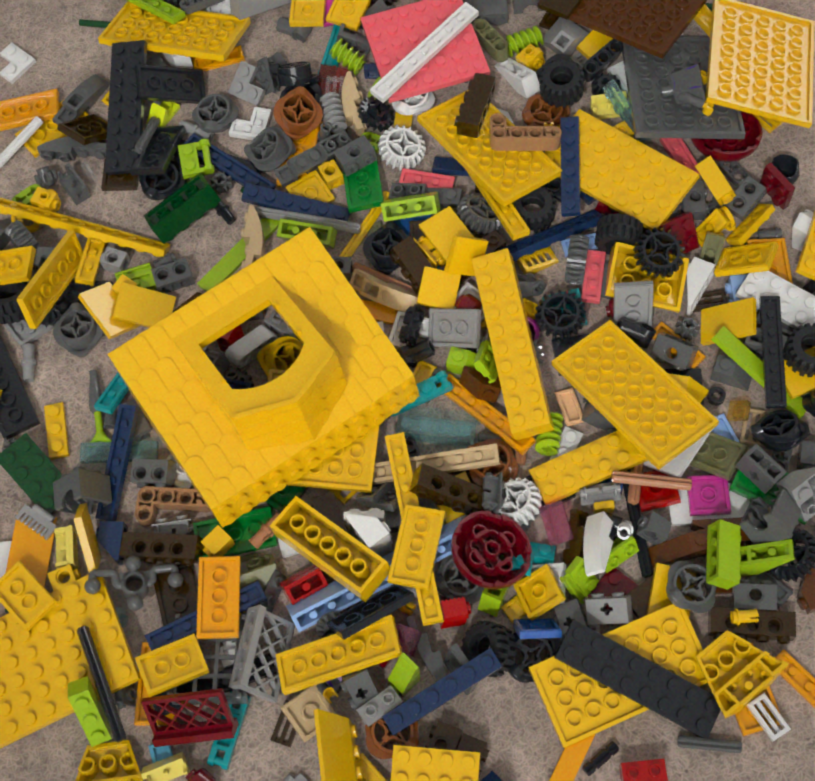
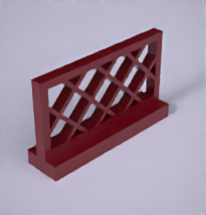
[141,688,239,747]

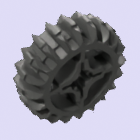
[456,193,503,236]
[5,220,41,267]
[565,234,589,285]

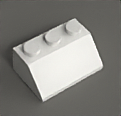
[345,514,393,557]

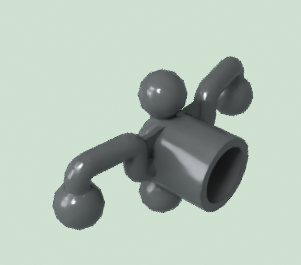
[84,555,184,611]

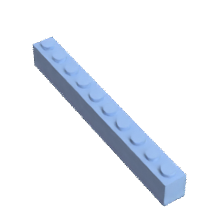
[286,514,467,632]

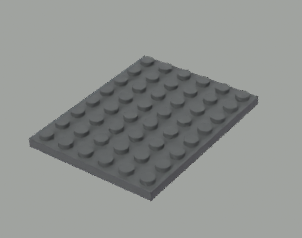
[622,35,746,139]

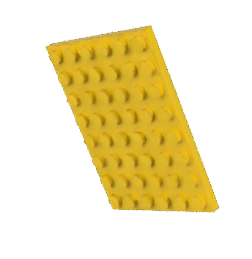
[705,0,815,128]
[0,574,141,749]

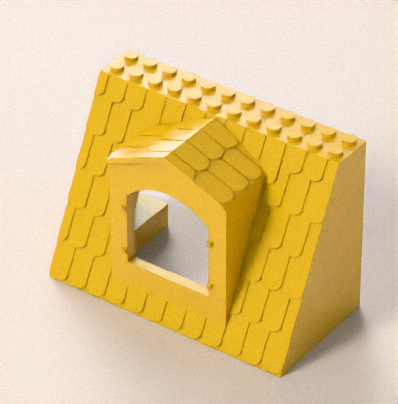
[107,227,420,528]

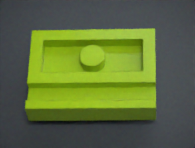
[114,263,157,290]
[473,340,498,384]
[559,556,599,604]

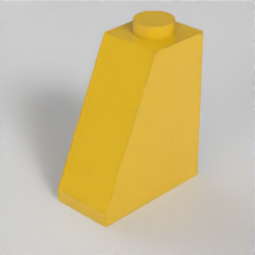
[695,155,736,206]

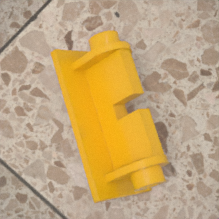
[413,236,446,269]

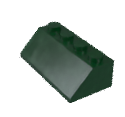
[144,172,221,244]

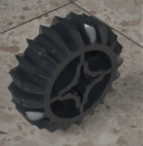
[633,227,685,278]
[535,289,587,340]
[770,527,815,582]

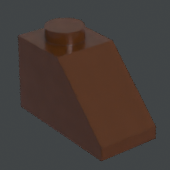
[459,366,501,403]
[797,568,815,614]

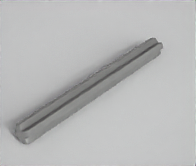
[256,206,361,234]

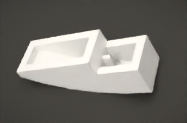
[583,511,613,577]

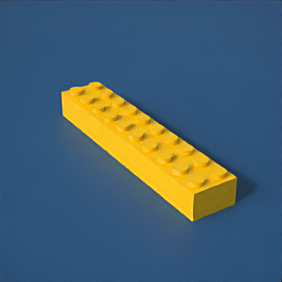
[472,248,554,440]

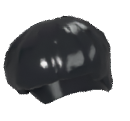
[772,154,800,185]

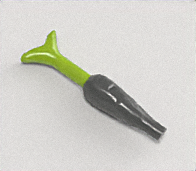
[89,370,112,446]

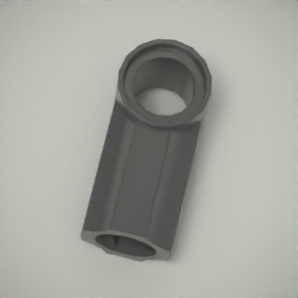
[276,17,313,43]

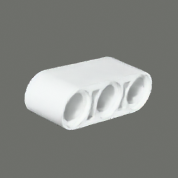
[225,324,278,368]

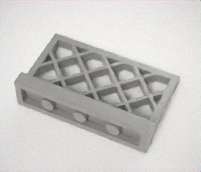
[229,605,295,703]

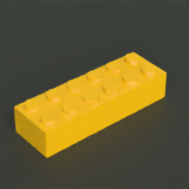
[270,496,390,602]

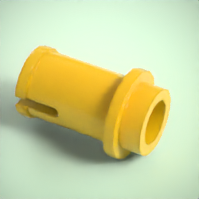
[730,609,759,626]

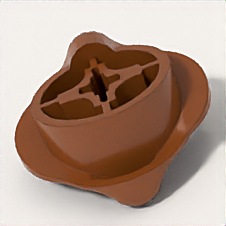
[274,86,323,140]
[522,94,570,129]
[467,438,518,488]
[365,717,419,759]

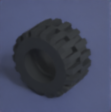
[539,58,584,108]
[512,186,556,234]
[594,214,644,255]
[0,281,28,324]
[783,323,815,377]
[461,620,517,677]

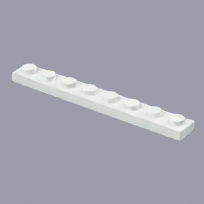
[370,2,479,103]

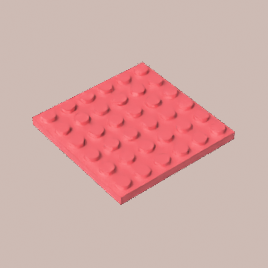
[360,0,490,103]

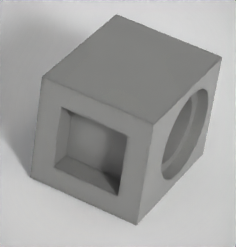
[100,246,131,273]

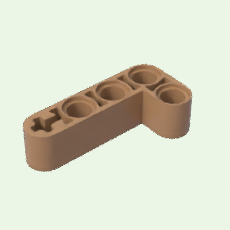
[489,113,562,151]
[135,486,211,527]

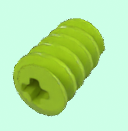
[506,26,543,57]
[329,38,367,76]
[535,412,564,456]

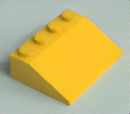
[605,242,689,313]
[314,709,363,781]

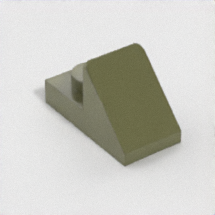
[699,232,726,268]

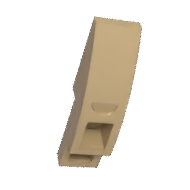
[342,71,367,137]
[241,205,265,270]
[350,269,419,312]

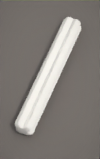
[0,116,43,168]

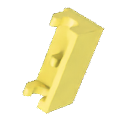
[590,91,628,120]
[54,525,79,569]
[141,752,190,781]

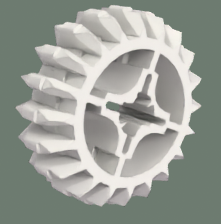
[378,125,426,171]
[495,477,542,527]

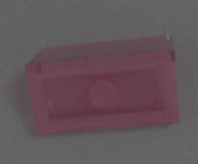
[539,501,574,546]

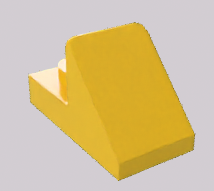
[696,208,730,247]

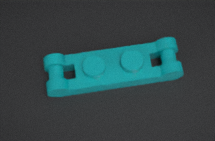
[391,370,454,417]
[207,691,251,770]

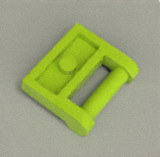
[178,139,215,179]

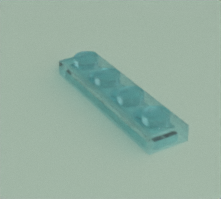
[603,79,651,145]
[79,441,159,464]

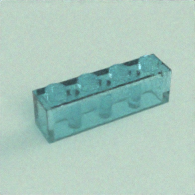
[396,414,476,448]

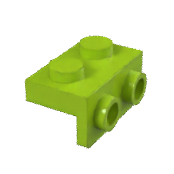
[605,536,639,573]

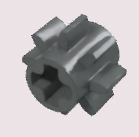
[34,166,58,187]
[210,172,233,195]
[675,317,699,341]

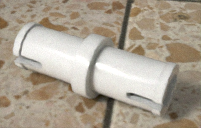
[617,520,634,540]

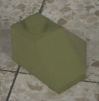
[240,553,276,591]

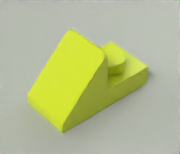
[146,101,180,127]

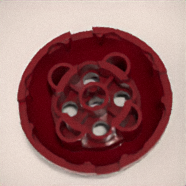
[691,111,763,162]
[451,511,532,589]

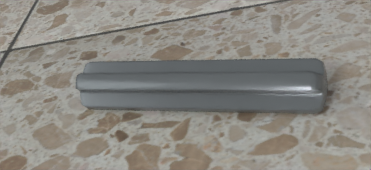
[134,116,160,154]
[677,735,742,753]

